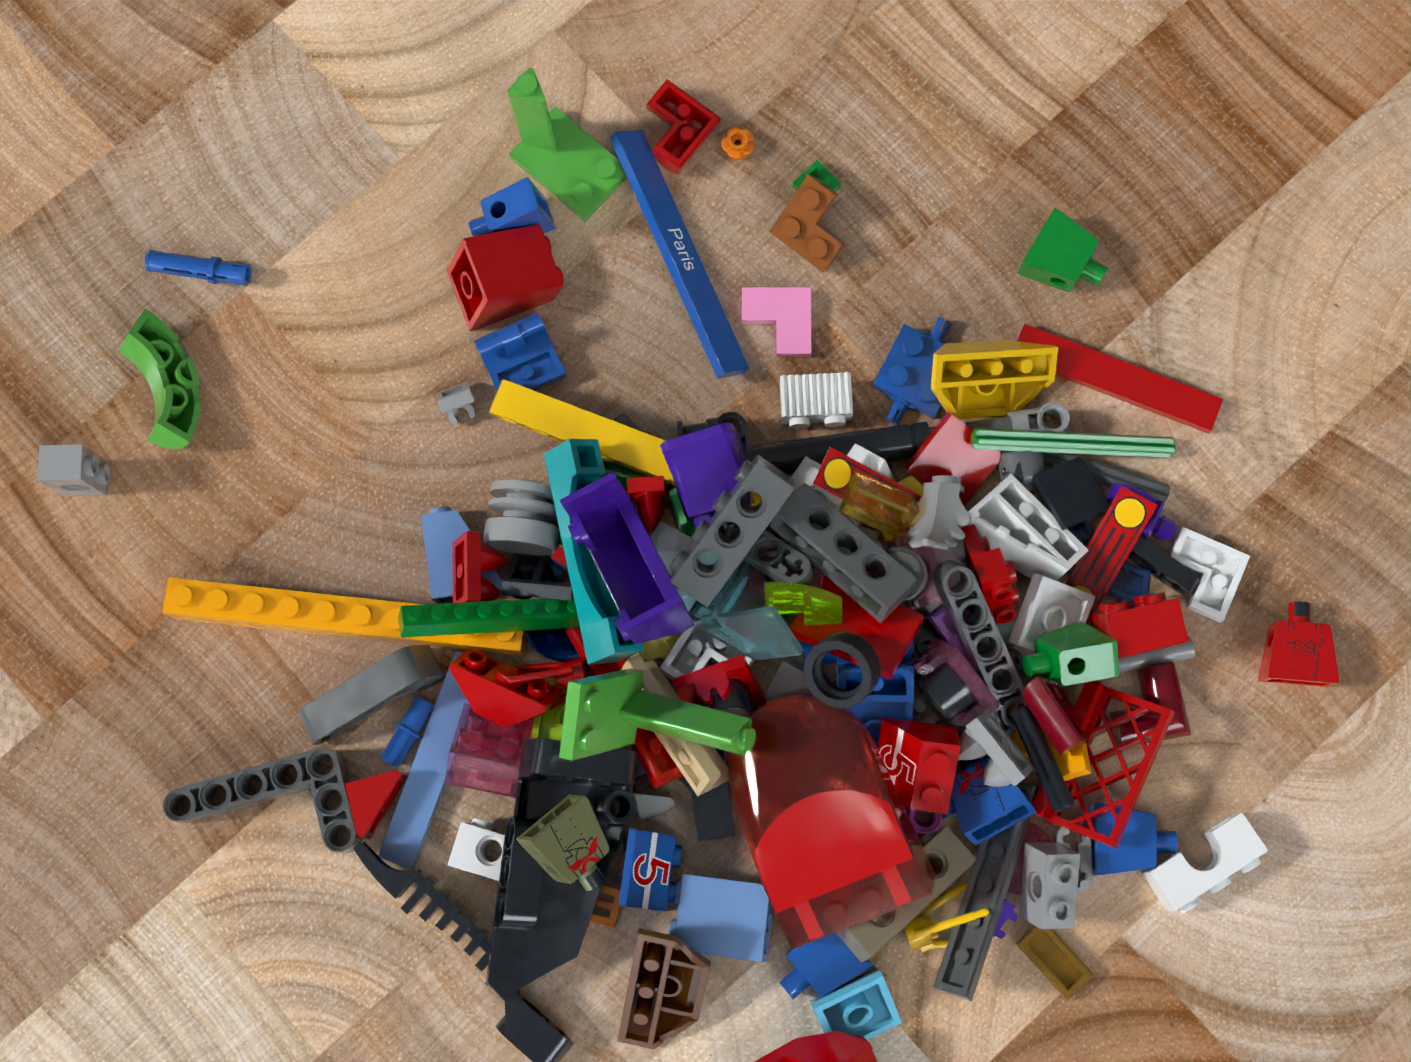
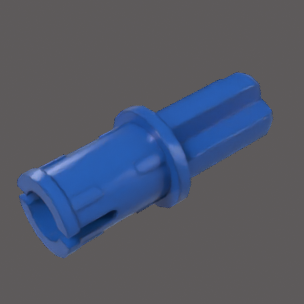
[381,695,434,767]

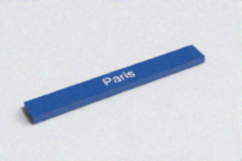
[610,130,750,379]

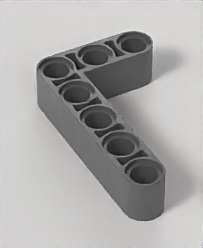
[932,560,1027,761]
[163,748,363,853]

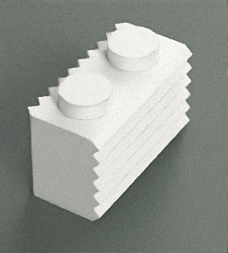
[779,372,853,429]

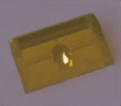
[839,472,920,538]

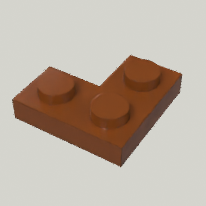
[769,174,846,272]

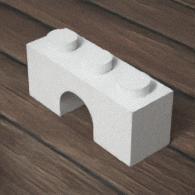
[1142,812,1268,914]

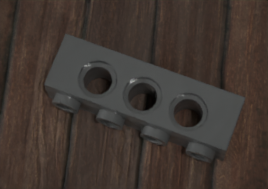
[669,455,795,608]
[770,483,917,623]

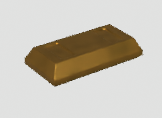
[1015,925,1094,1001]

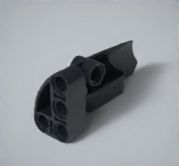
[486,738,638,1000]

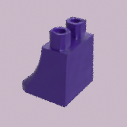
[660,423,755,531]

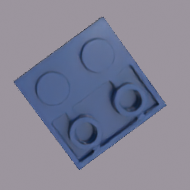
[474,313,567,391]

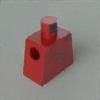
[1258,602,1339,687]

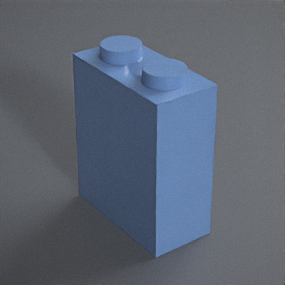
[669,874,774,962]

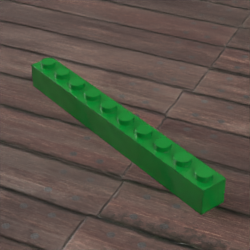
[398,597,580,638]

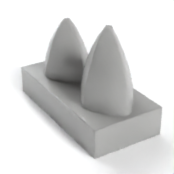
[958,709,1034,787]

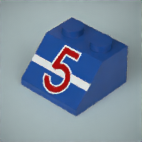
[619,829,683,911]

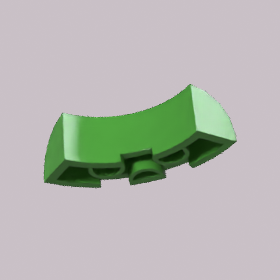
[119,308,201,449]

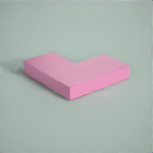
[742,287,811,357]

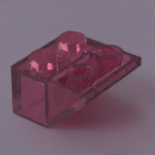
[445,703,534,798]

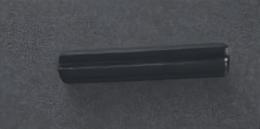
[1010,705,1074,812]

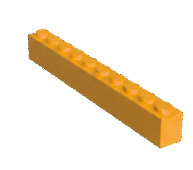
[162,577,529,657]

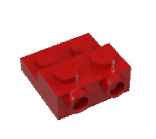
[961,524,1020,624]

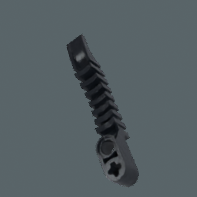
[353,841,574,1062]

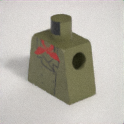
[516,794,609,891]

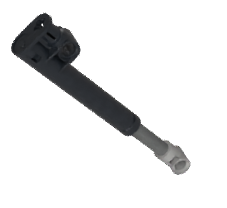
[676,402,1070,476]

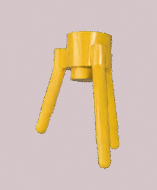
[904,882,989,953]

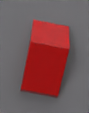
[345,770,408,839]

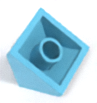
[810,968,902,1040]

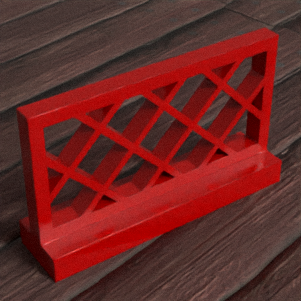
[1032,680,1174,849]

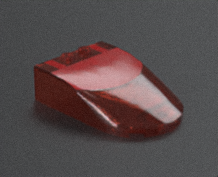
[728,694,936,950]

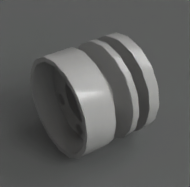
[483,479,560,556]

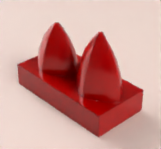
[627,476,671,531]
[452,531,507,603]

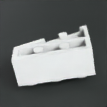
[959,474,1089,581]

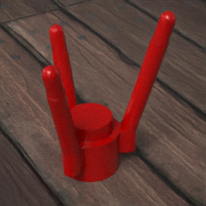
[507,658,587,719]

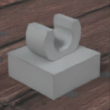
[435,381,475,425]

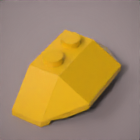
[931,340,1058,419]

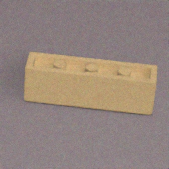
[621,654,733,796]

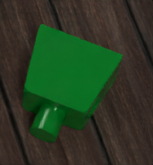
[1017,207,1108,292]
[1022,621,1120,686]

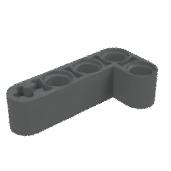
[298,645,445,745]

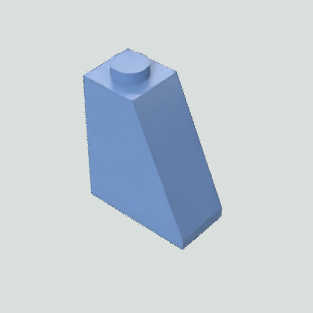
[421,506,503,604]

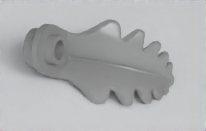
[906,475,971,550]

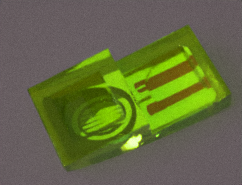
[764,582,842,625]

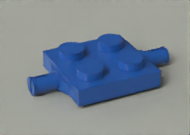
[871,317,951,426]

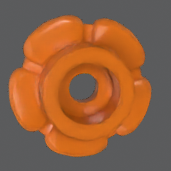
[721,127,754,160]

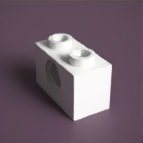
[447,818,505,881]

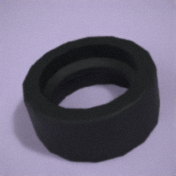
[803,632,881,709]

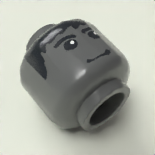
[997,450,1046,494]

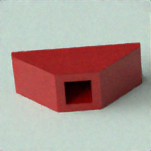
[449,648,563,728]

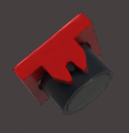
[673,655,767,725]

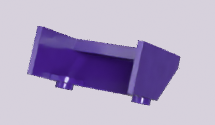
[559,472,695,645]

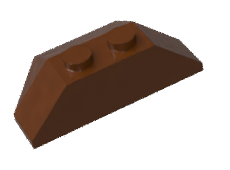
[617,928,711,1049]

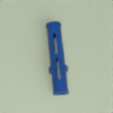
[145,250,252,286]

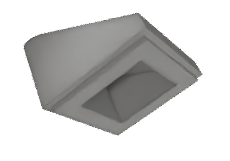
[632,793,676,821]

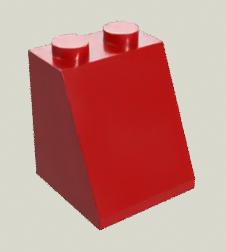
[447,224,564,331]

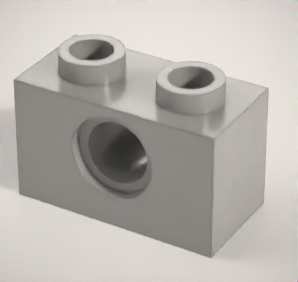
[37,444,111,496]
[1019,842,1080,929]

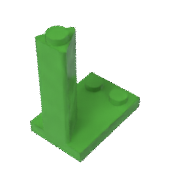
[507,68,627,222]
[559,668,756,761]

